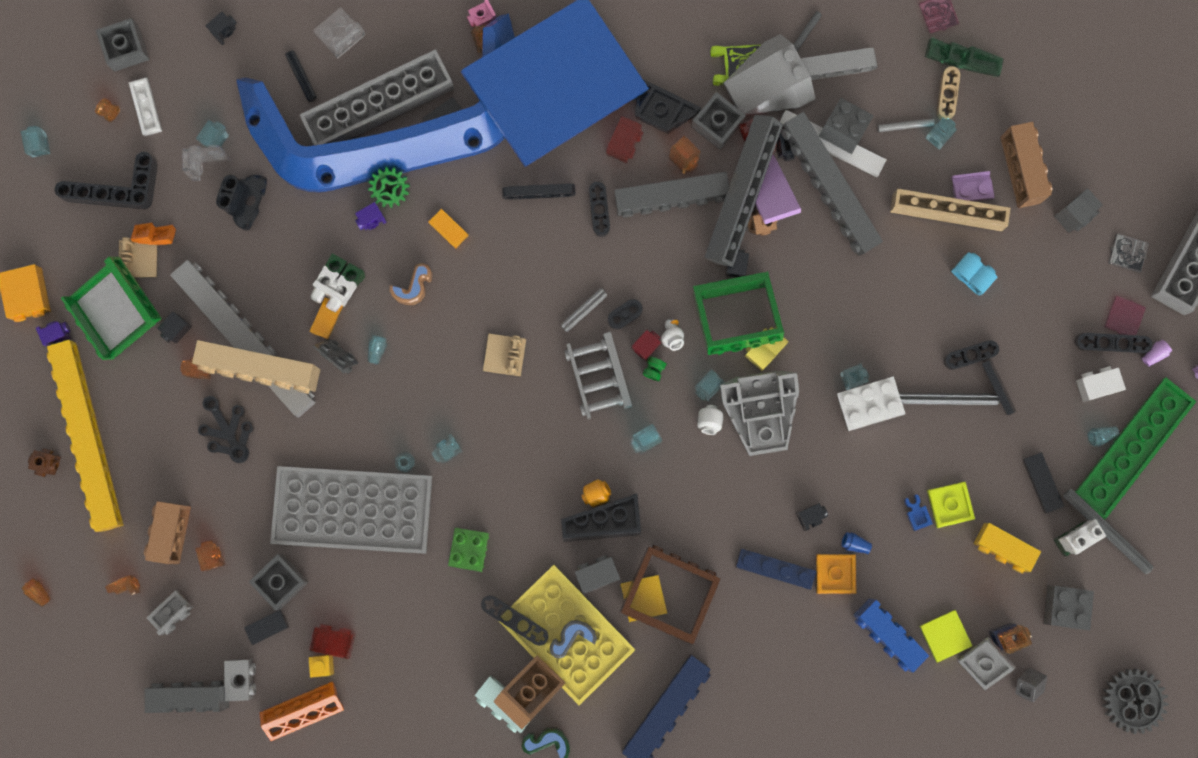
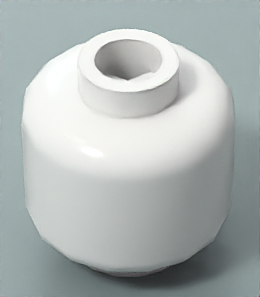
[697,405,723,435]

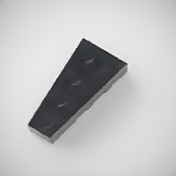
[561,493,641,542]

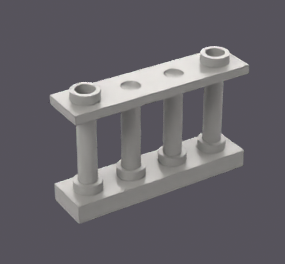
[564,332,632,420]

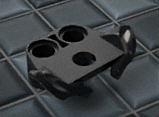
[216,175,267,231]

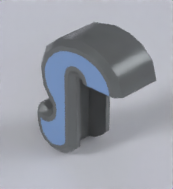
[550,620,597,658]

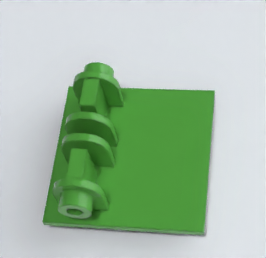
[448,528,489,572]

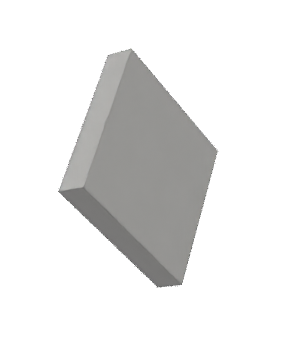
[958,637,1016,690]

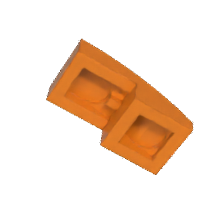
[131,222,176,245]

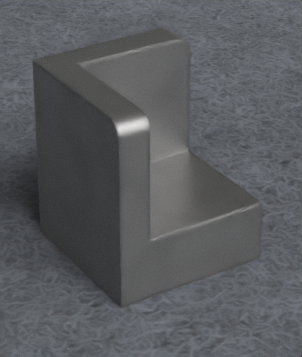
[1015,668,1047,702]

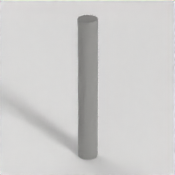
[877,118,935,132]

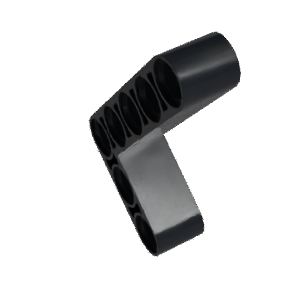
[54,152,158,209]

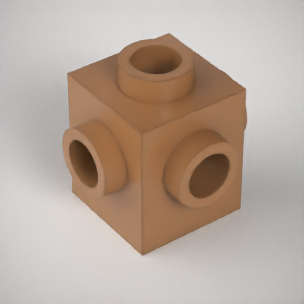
[748,208,778,235]

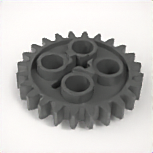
[1101,668,1169,734]

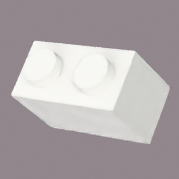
[1076,366,1126,402]

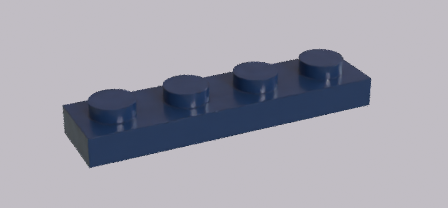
[736,549,816,590]

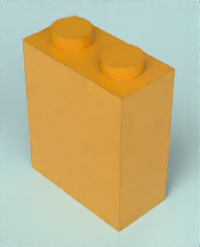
[0,264,51,322]

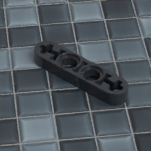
[502,184,576,200]
[1075,333,1153,353]
[481,595,549,646]

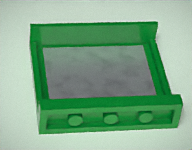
[61,256,162,360]

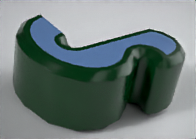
[521,727,570,758]

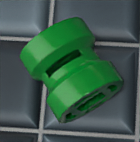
[642,356,667,382]

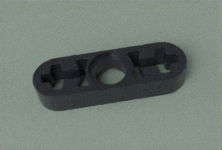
[589,182,610,237]
[944,340,999,370]

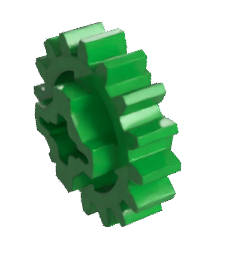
[368,166,410,208]

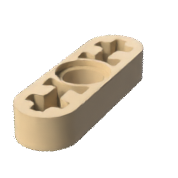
[937,67,960,121]

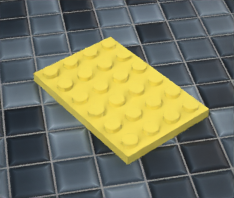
[499,565,635,705]

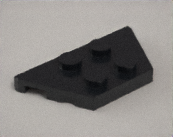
[635,79,701,134]

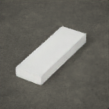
[128,77,162,136]

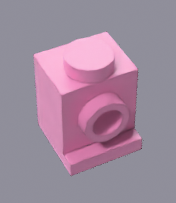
[467,0,496,32]

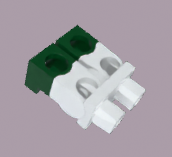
[311,253,366,312]
[1054,519,1106,556]

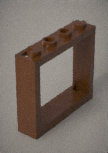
[619,545,721,644]

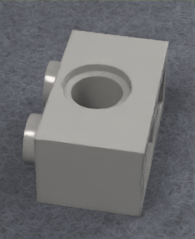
[224,659,256,701]

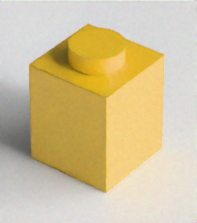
[309,654,334,678]

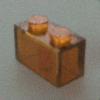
[669,135,701,174]

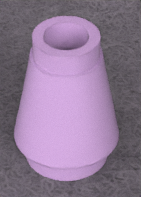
[1141,340,1172,367]

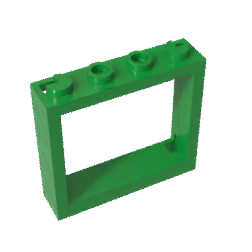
[693,272,784,355]

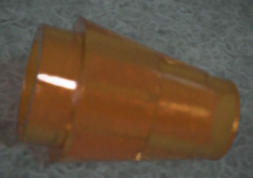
[21,578,51,607]

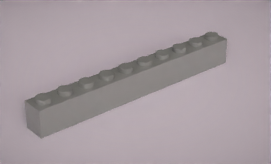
[170,260,316,418]

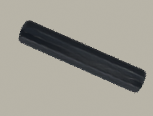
[285,50,317,102]

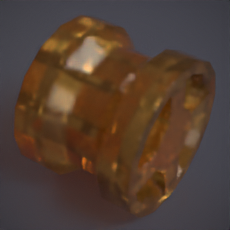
[95,98,120,122]

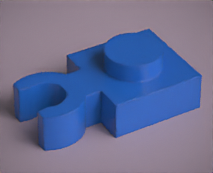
[904,494,933,531]

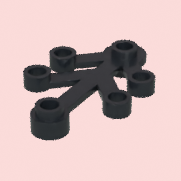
[198,396,254,463]

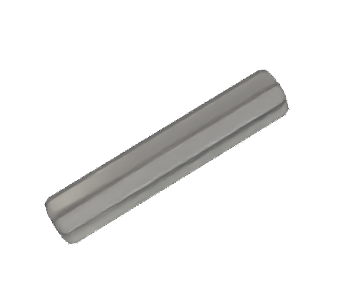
[561,288,607,332]

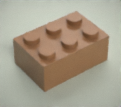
[144,501,191,564]
[493,655,566,729]

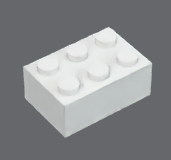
[837,376,905,431]

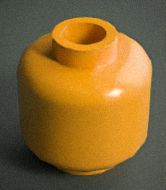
[581,479,612,508]

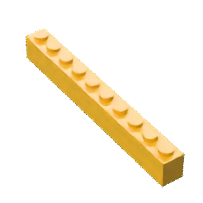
[47,340,124,532]

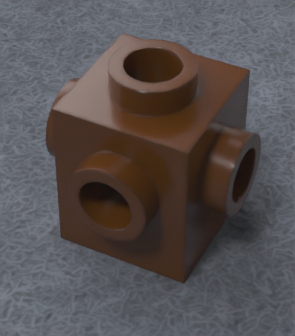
[28,448,61,477]

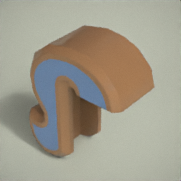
[390,263,433,305]

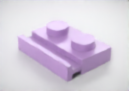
[951,171,994,202]

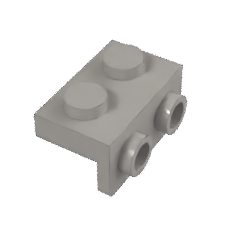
[147,590,193,635]

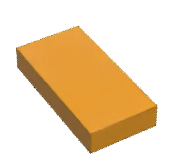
[428,209,469,249]
[309,297,343,340]

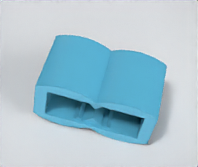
[951,252,997,296]

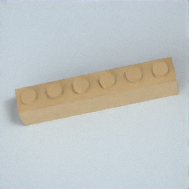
[890,189,1011,231]

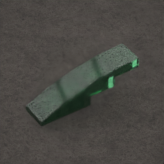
[925,37,1004,77]

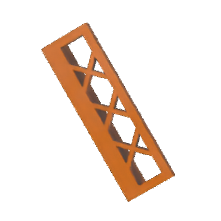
[259,681,344,741]

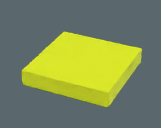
[927,482,975,528]
[919,610,972,663]

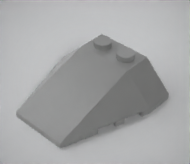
[724,34,816,116]
[720,371,799,456]

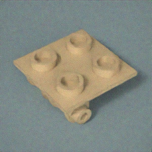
[119,238,157,278]
[483,334,526,376]

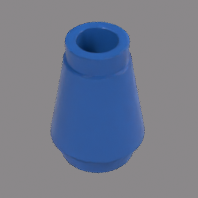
[841,532,872,554]

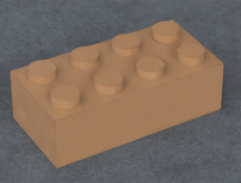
[1000,122,1052,208]

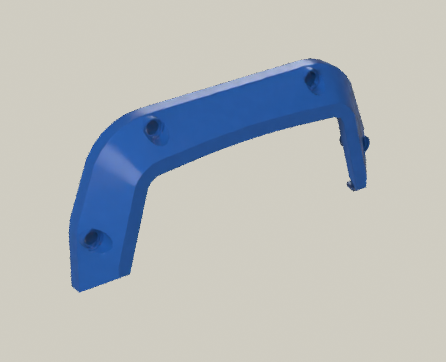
[236,13,515,192]

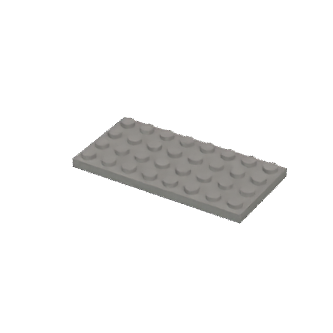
[270,466,433,554]

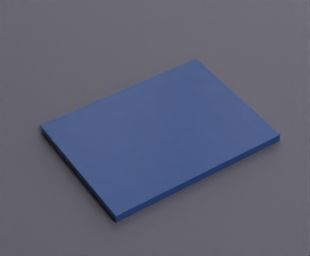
[461,0,649,167]

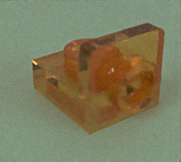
[105,575,140,595]

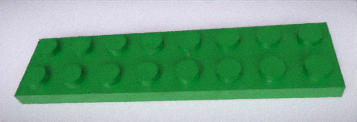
[1075,377,1197,520]

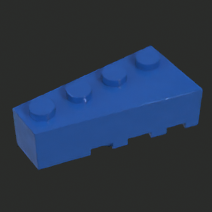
[853,599,929,673]

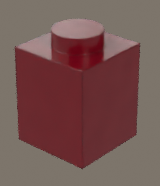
[631,330,661,361]

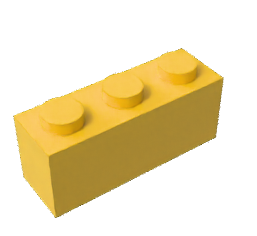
[973,523,1041,574]

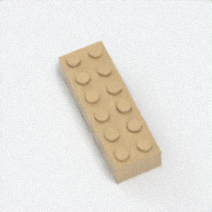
[192,340,321,394]

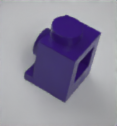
[355,202,387,230]
[36,321,71,347]

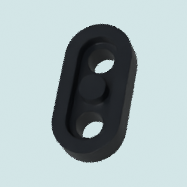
[608,299,643,330]

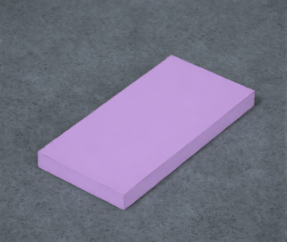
[755,154,801,224]

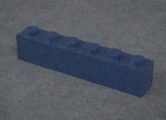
[622,654,711,758]

